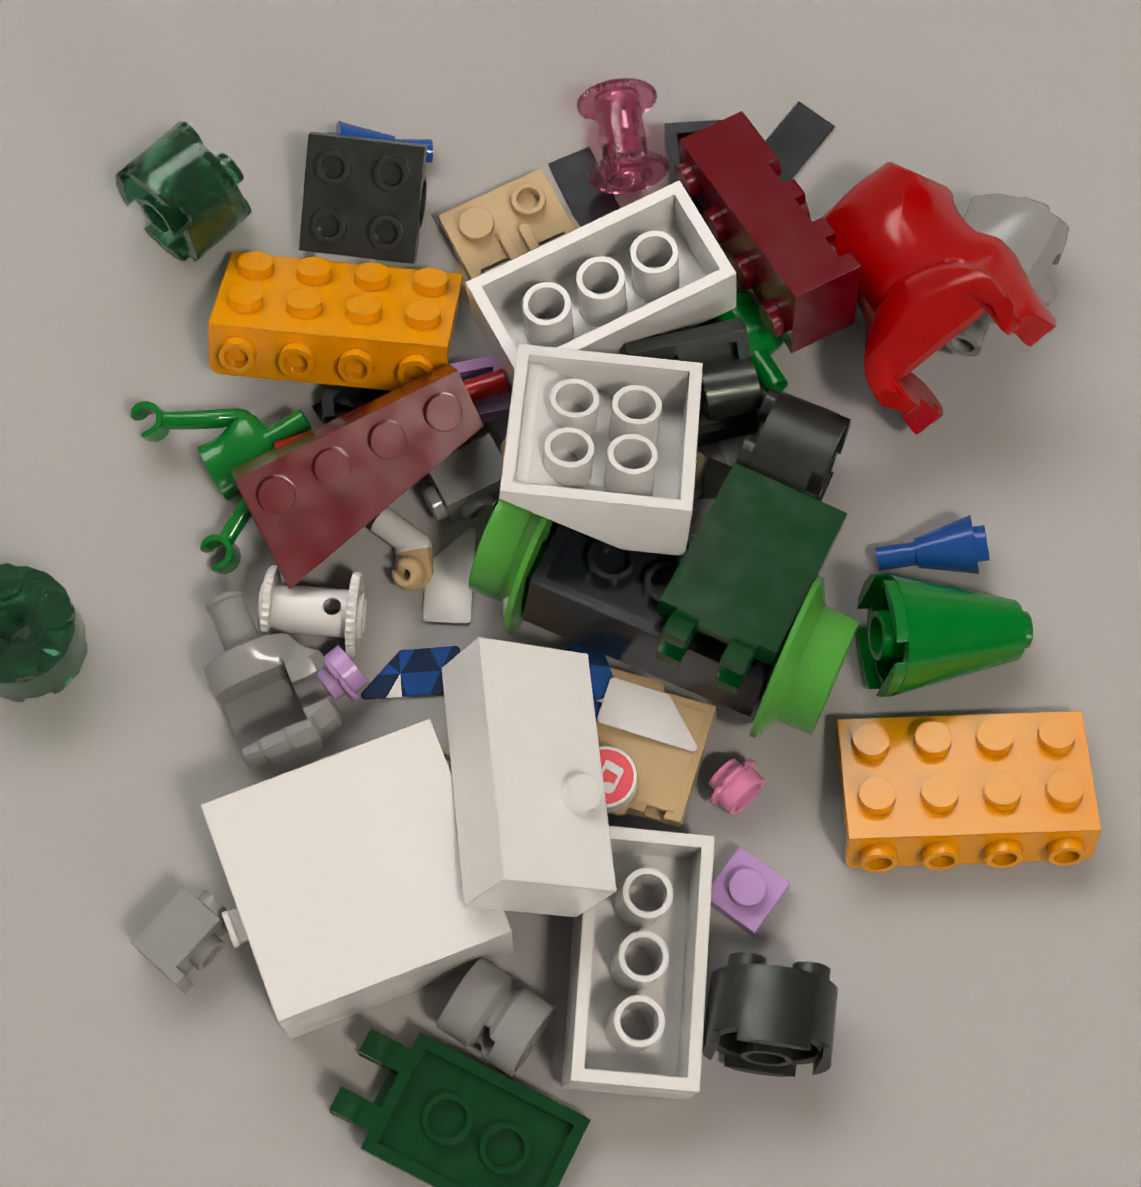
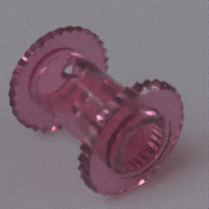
[577,78,669,194]

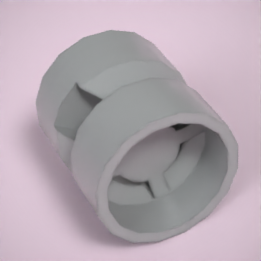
[436,958,556,1077]

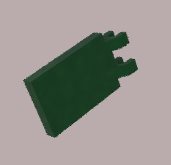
[655,463,847,695]
[329,1028,591,1187]

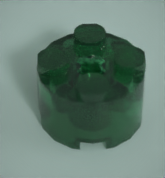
[115,121,252,262]
[0,563,88,702]

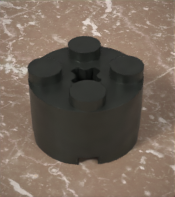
[736,388,851,501]
[702,952,838,1077]

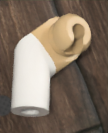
[371,507,434,591]

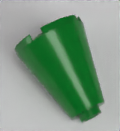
[856,573,1033,697]

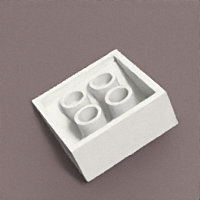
[499,344,703,556]

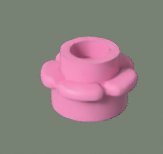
[709,758,766,815]

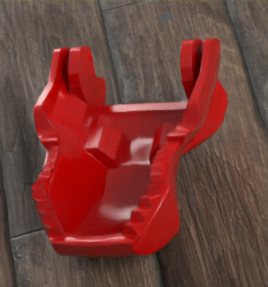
[823,162,1056,435]

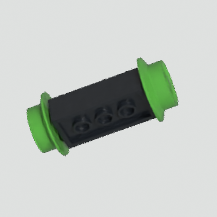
[469,499,860,739]

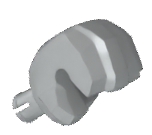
[945,193,1069,357]
[204,590,343,767]

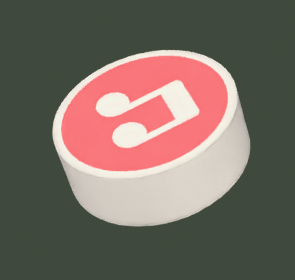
[599,746,638,813]

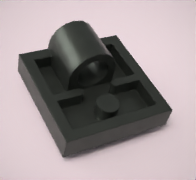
[299,132,427,264]
[624,318,762,445]

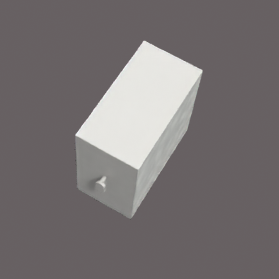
[201,719,515,1039]

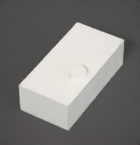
[465,180,737,388]
[442,637,617,917]
[561,826,715,1100]

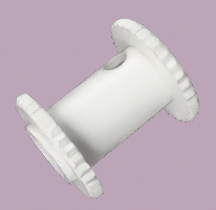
[257,565,367,657]

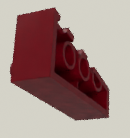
[675,111,861,354]
[232,363,484,589]

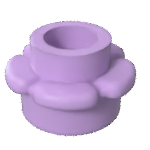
[318,645,369,701]

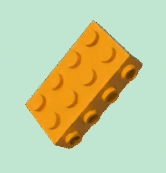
[208,251,463,391]
[835,711,1101,872]

